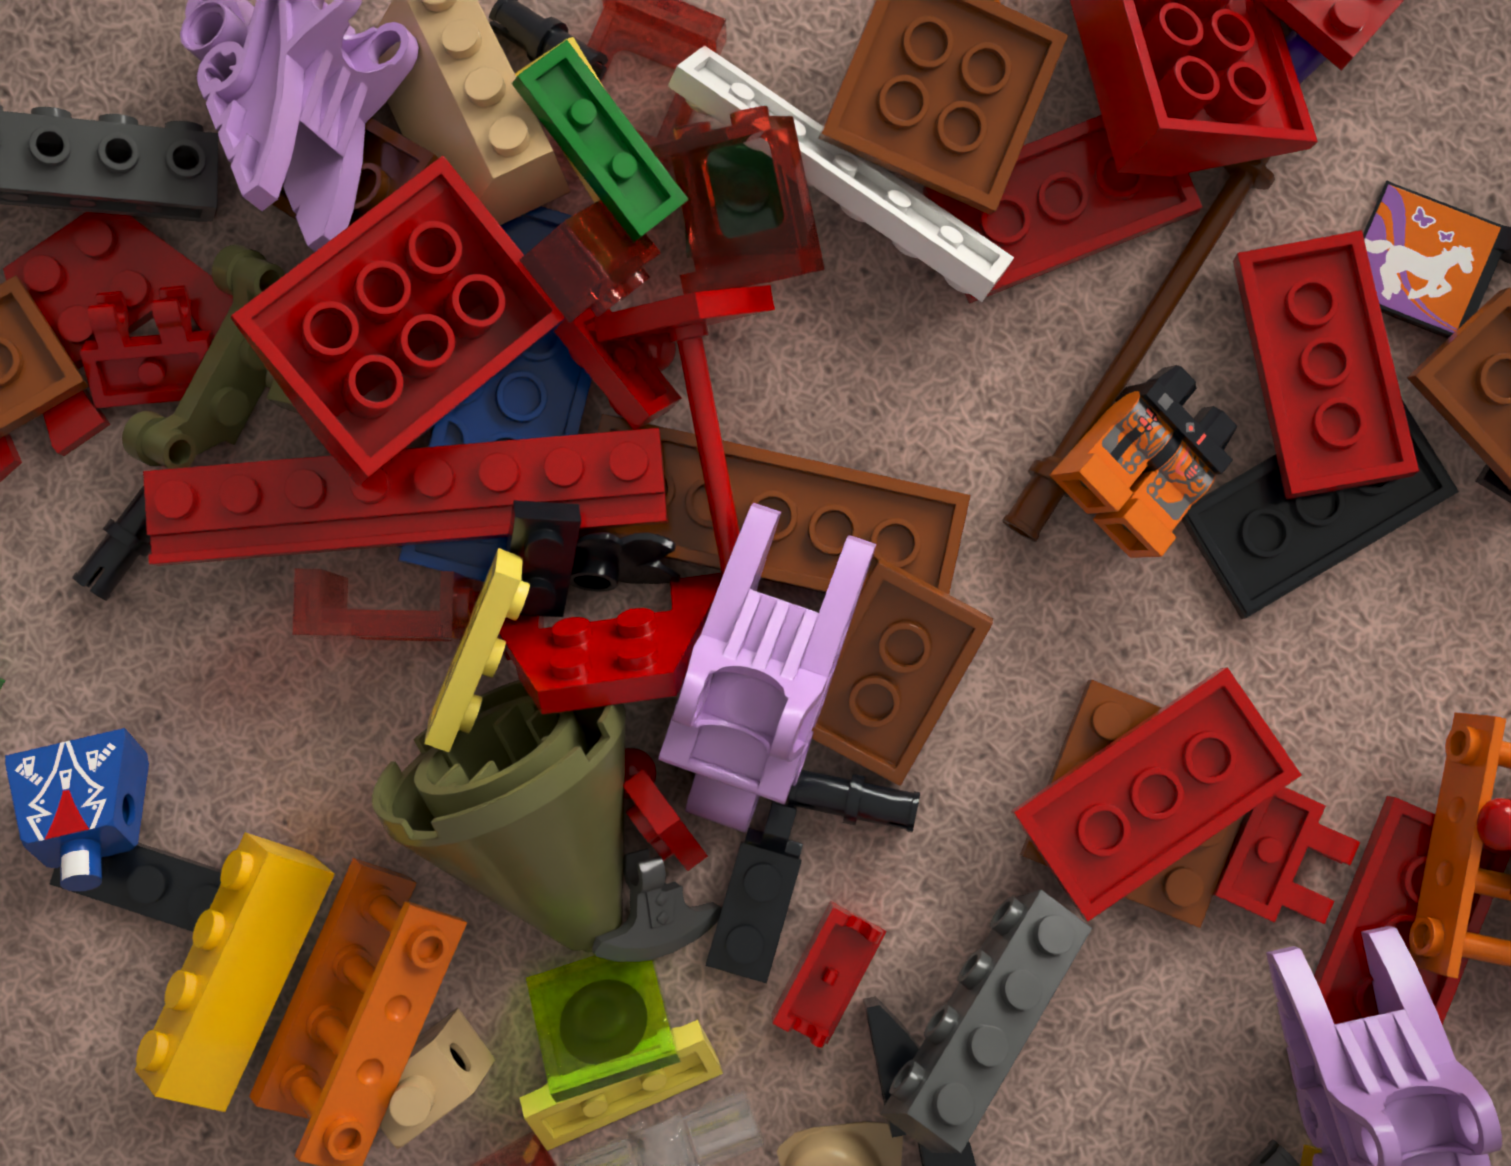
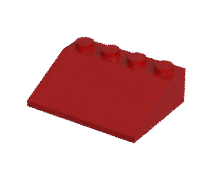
[1070,0,1318,176]
[231,155,571,486]

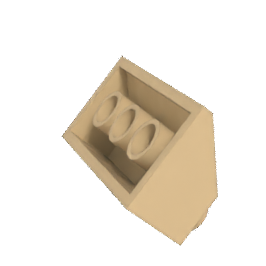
[377,0,570,225]

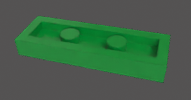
[512,40,689,242]

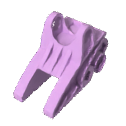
[180,0,419,252]
[658,503,877,833]
[1266,926,1502,1166]

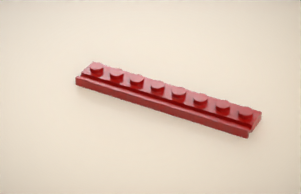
[143,428,668,566]

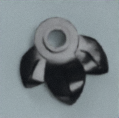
[570,532,680,592]

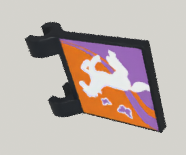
[1363,181,1511,339]

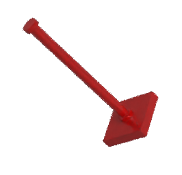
[593,285,775,577]

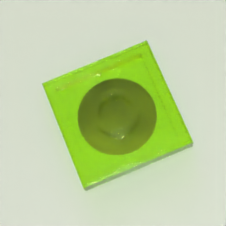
[526,955,681,1103]

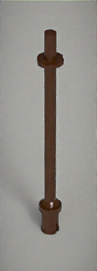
[1002,157,1275,542]

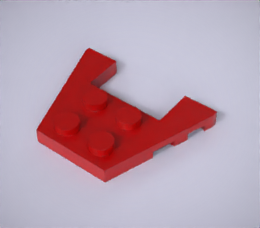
[3,212,233,456]
[497,573,722,715]

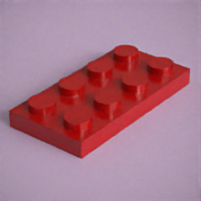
[923,115,1203,304]
[1233,230,1419,499]
[1011,667,1302,922]
[1314,796,1511,1025]

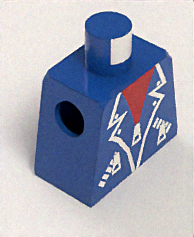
[5,728,149,891]

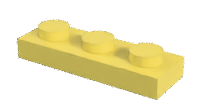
[424,548,530,752]
[519,1019,723,1151]

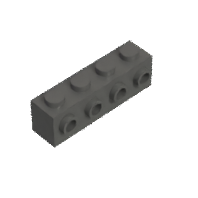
[0,105,219,222]
[880,890,1092,1154]

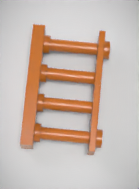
[1409,712,1511,979]
[249,858,467,1166]

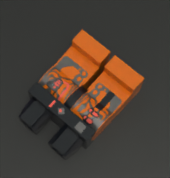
[1049,365,1237,558]

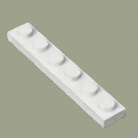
[668,45,1014,302]

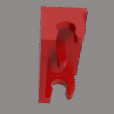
[771,901,887,1048]

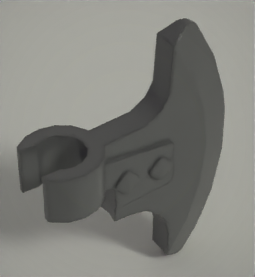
[592,848,722,962]

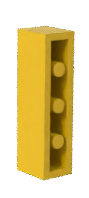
[134,832,335,1112]

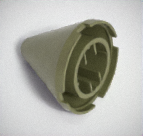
[372,680,626,952]

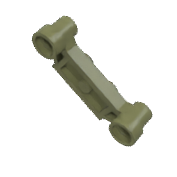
[122,244,285,469]

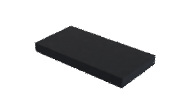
[1181,400,1459,619]

